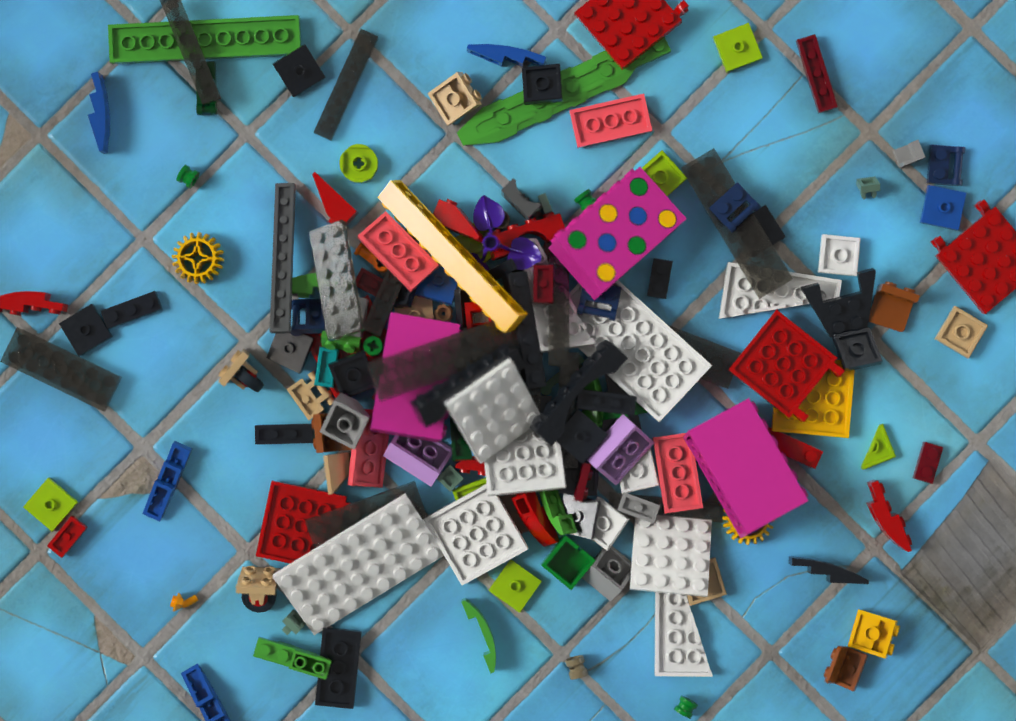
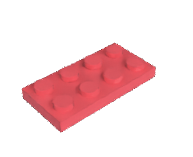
[569,94,652,148]
[357,211,439,292]
[347,409,389,488]
[652,433,703,514]

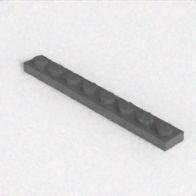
[270,183,296,334]

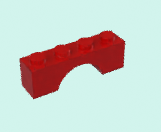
[489,212,566,261]

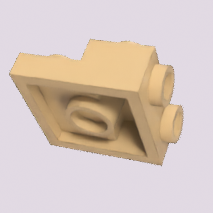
[427,72,482,126]

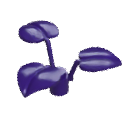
[470,195,542,273]

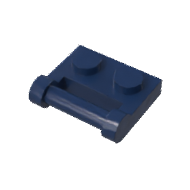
[926,145,965,186]
[709,182,761,234]
[577,285,622,321]
[290,299,325,336]

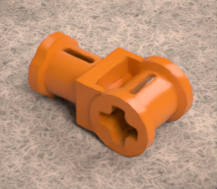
[354,242,388,272]

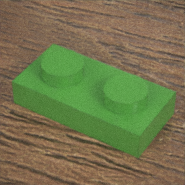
[321,331,361,353]

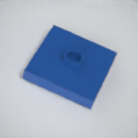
[920,185,966,231]
[415,263,457,305]

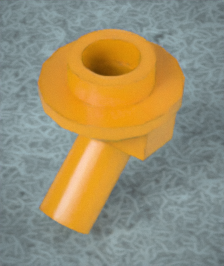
[170,593,198,612]

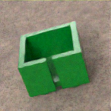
[541,535,596,590]

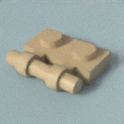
[287,371,334,421]

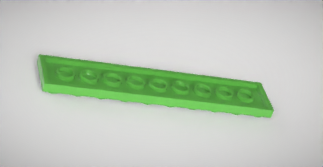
[108,15,301,64]

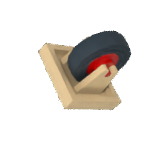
[218,349,264,392]
[236,566,281,613]

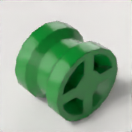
[176,165,200,189]
[574,189,597,212]
[363,336,384,356]
[674,695,698,719]

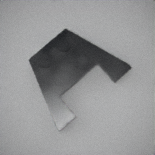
[801,268,876,338]

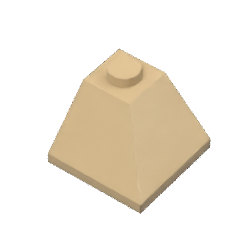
[323,452,351,495]

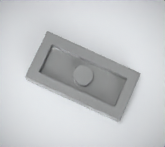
[617,492,660,524]

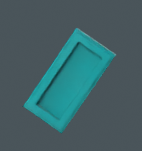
[314,347,339,388]

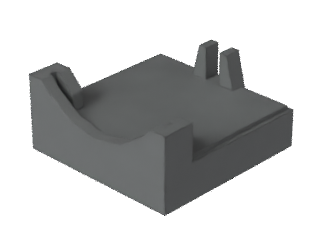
[501,178,541,220]

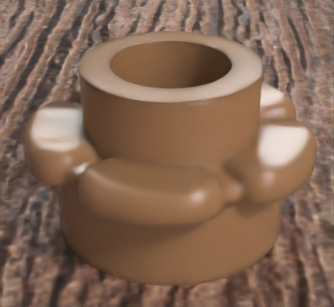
[434,304,453,322]

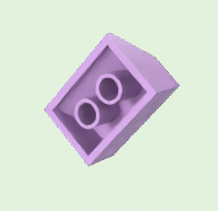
[587,415,654,485]
[383,435,452,487]

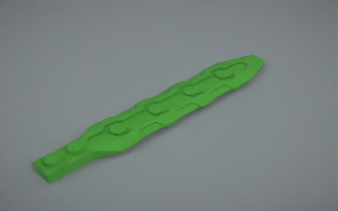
[457,37,671,146]

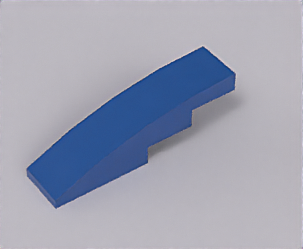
[467,44,546,67]
[88,72,110,154]
[142,441,192,522]
[181,664,231,721]

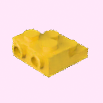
[848,609,900,659]

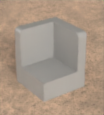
[893,140,925,168]

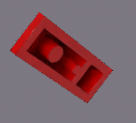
[312,172,358,230]
[433,199,484,243]
[767,427,823,469]

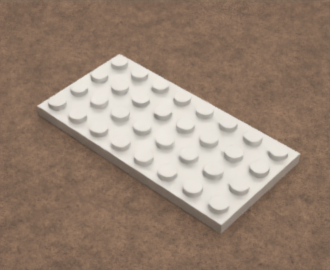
[568,280,712,423]
[273,493,444,635]

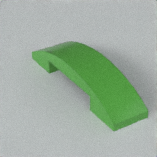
[539,490,577,535]
[461,598,496,673]

